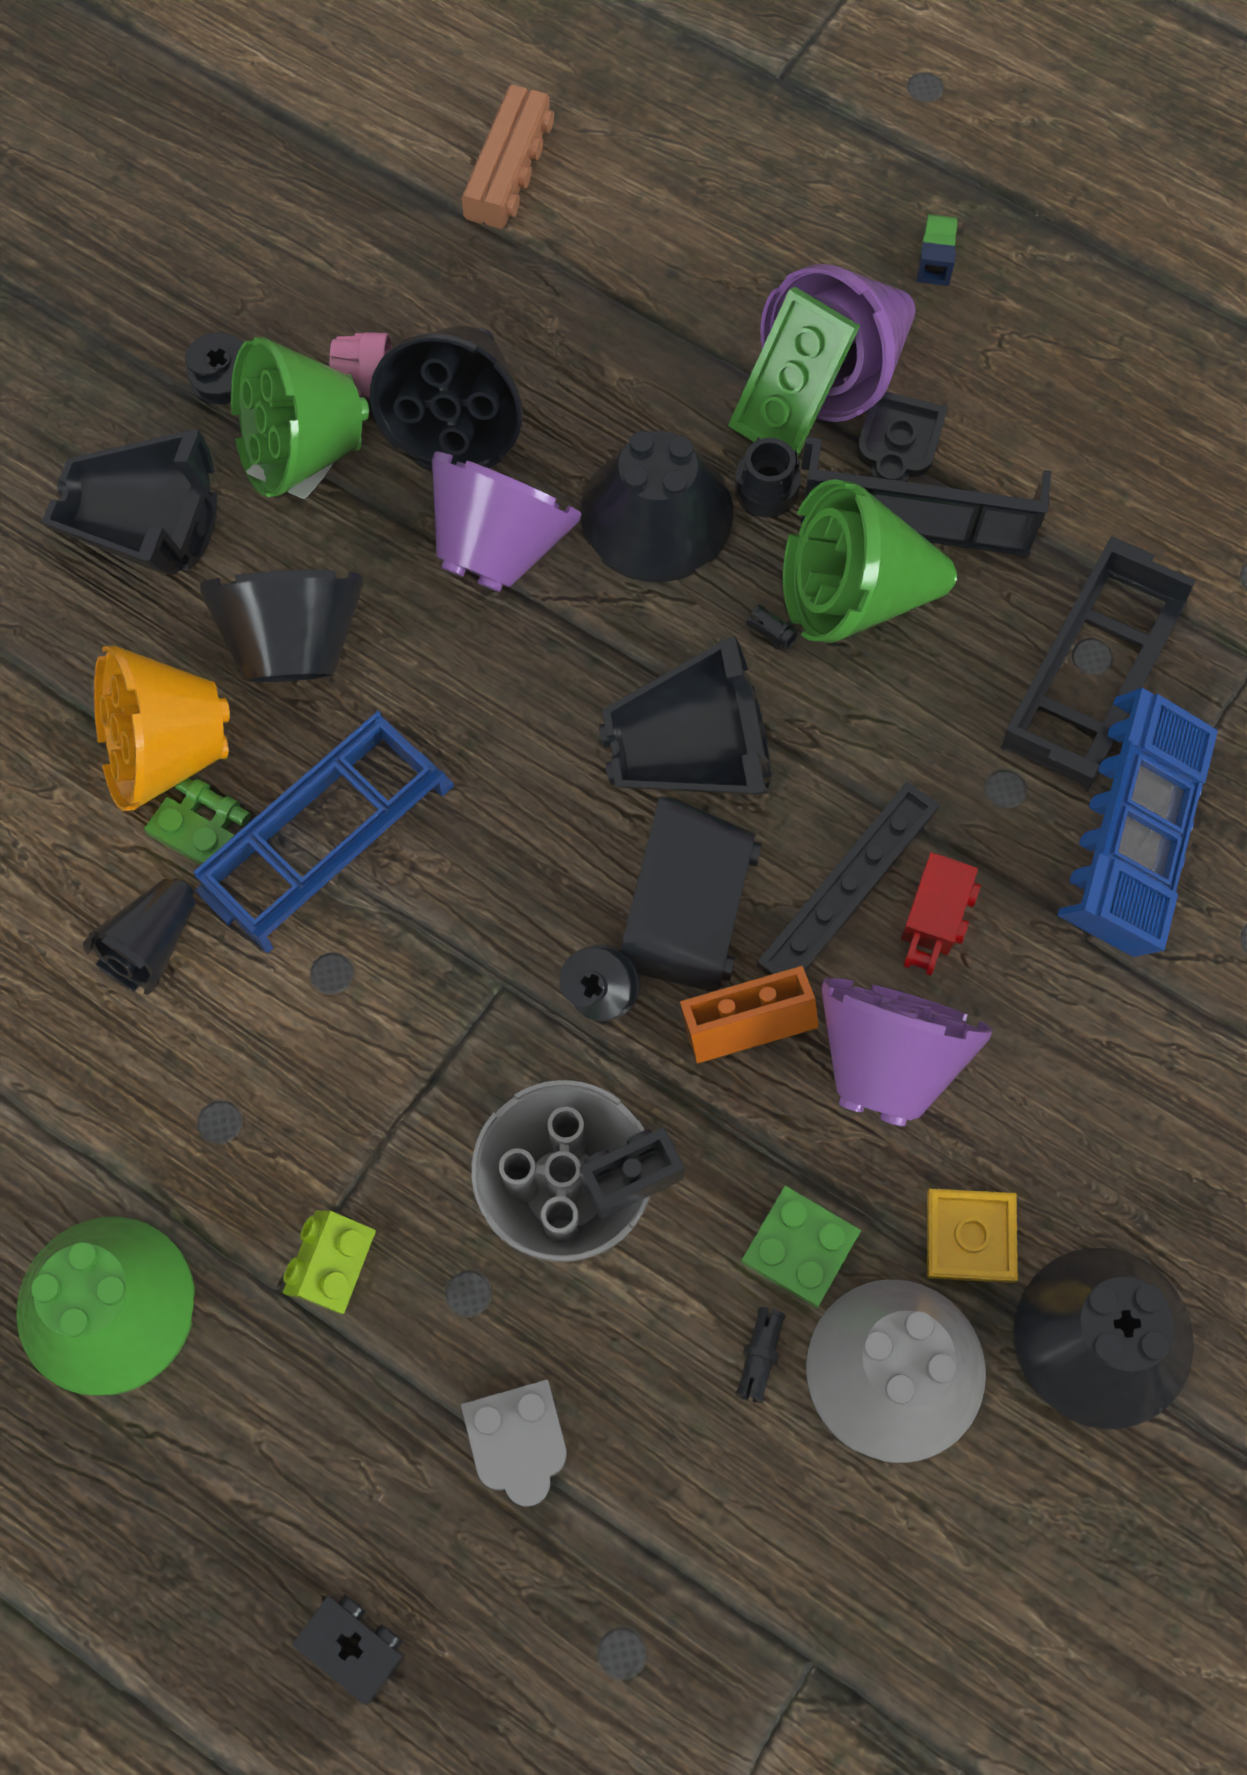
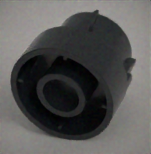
[734,437,801,518]

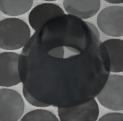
[200,570,363,682]

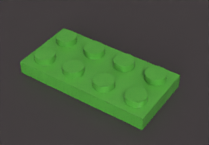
[728,287,860,457]

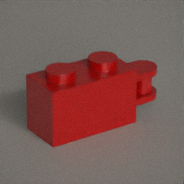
[901,852,981,976]

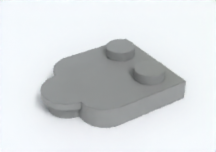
[461,1379,567,1507]

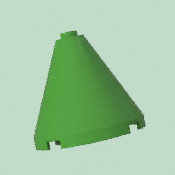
[783,479,957,643]

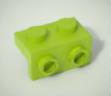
[283,1211,376,1314]

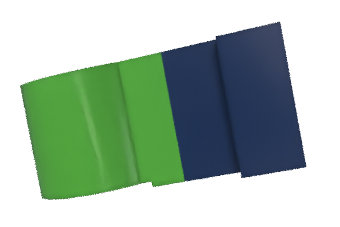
[917,214,957,286]

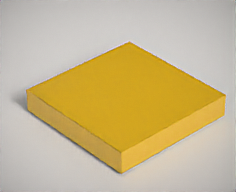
[927,1188,1018,1283]

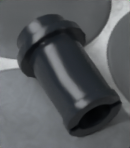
[746,605,799,651]

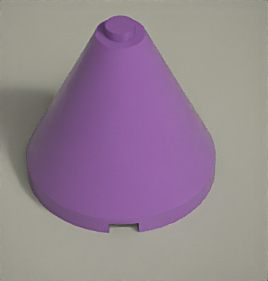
[760,264,915,422]

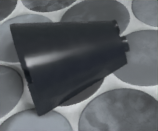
[42,430,217,574]
[599,636,772,795]

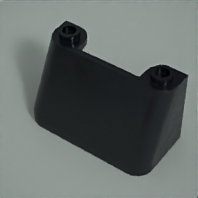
[621,796,762,992]

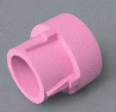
[329,332,392,399]

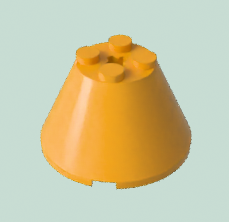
[94,645,230,811]

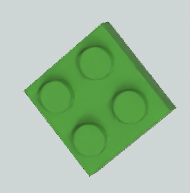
[741,1186,861,1309]

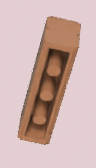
[461,84,554,229]

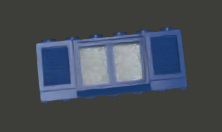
[1057,687,1218,957]

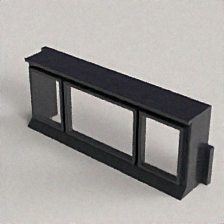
[801,437,1052,557]
[1001,536,1196,792]

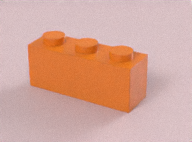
[680,966,819,1064]

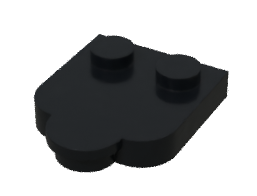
[858,391,948,482]

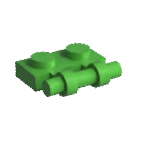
[144,778,251,865]

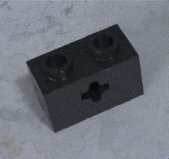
[292,1594,406,1706]

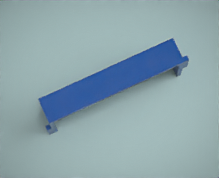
[193,711,454,953]

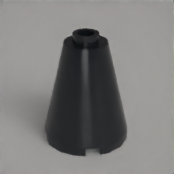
[83,878,196,995]

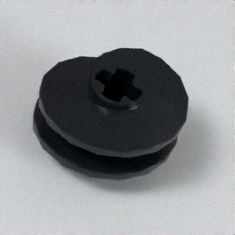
[185,332,244,405]
[560,945,639,1022]

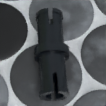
[735,1307,786,1404]

